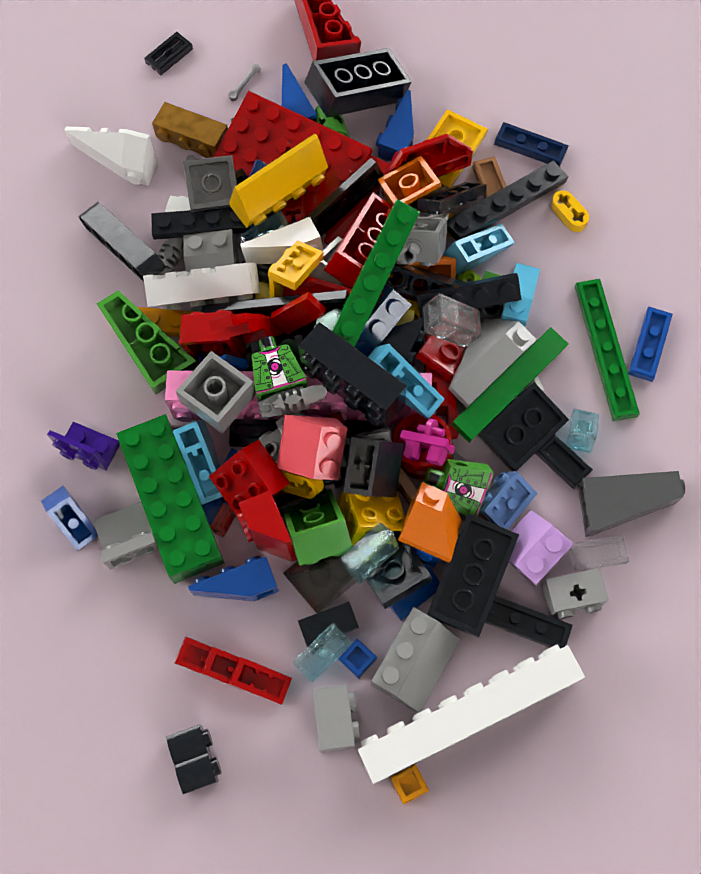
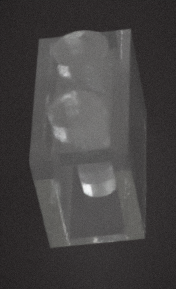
[423,293,482,348]

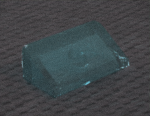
[341,523,399,584]
[293,623,353,682]

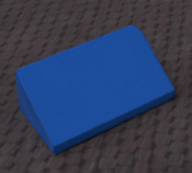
[389,563,440,621]

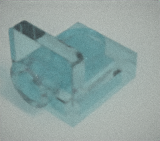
[566,409,599,453]

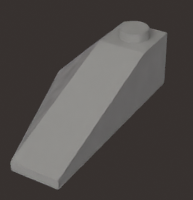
[448,318,537,407]

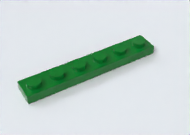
[331,199,420,347]

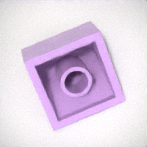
[509,510,574,587]

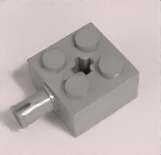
[396,218,447,266]

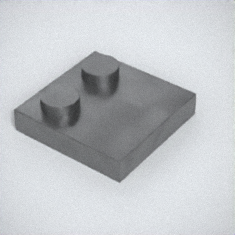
[183,155,237,212]

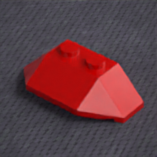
[381,133,473,197]

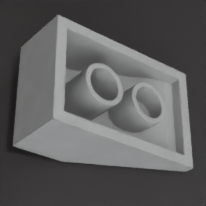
[183,229,239,312]

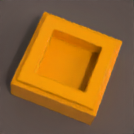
[390,764,429,805]

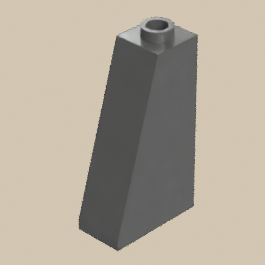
[578,471,685,537]

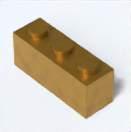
[152,102,228,158]

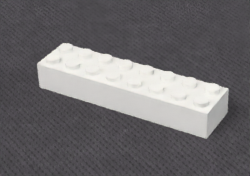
[358,644,585,785]

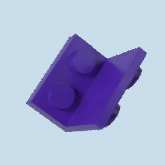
[47,422,120,471]

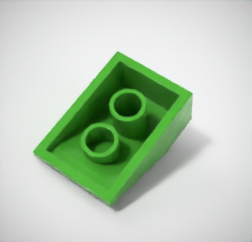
[284,489,353,566]

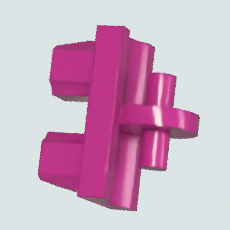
[400,419,455,466]

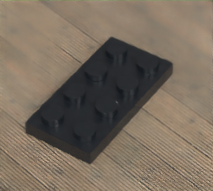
[427,513,519,638]

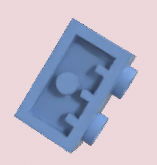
[478,471,538,529]

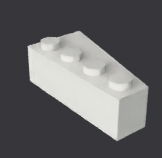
[143,262,260,310]

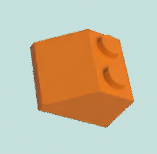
[377,155,442,206]

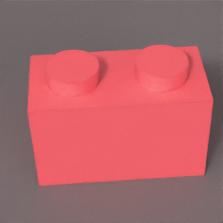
[277,415,347,480]

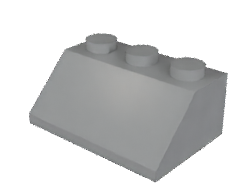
[371,607,460,713]

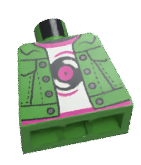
[252,336,307,402]
[424,459,494,517]

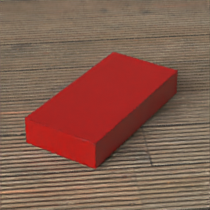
[270,292,326,334]

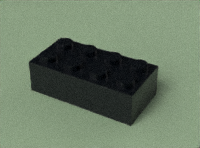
[304,48,412,118]
[298,322,407,429]

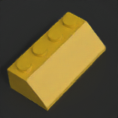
[229,134,328,228]

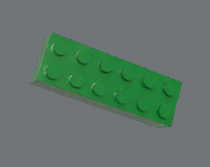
[116,414,225,584]

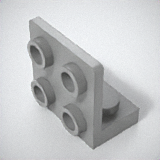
[93,502,159,570]

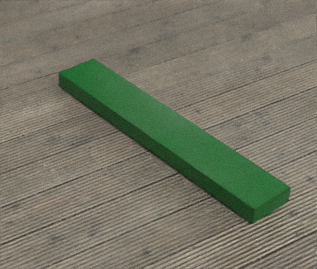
[575,279,640,421]
[451,327,569,443]

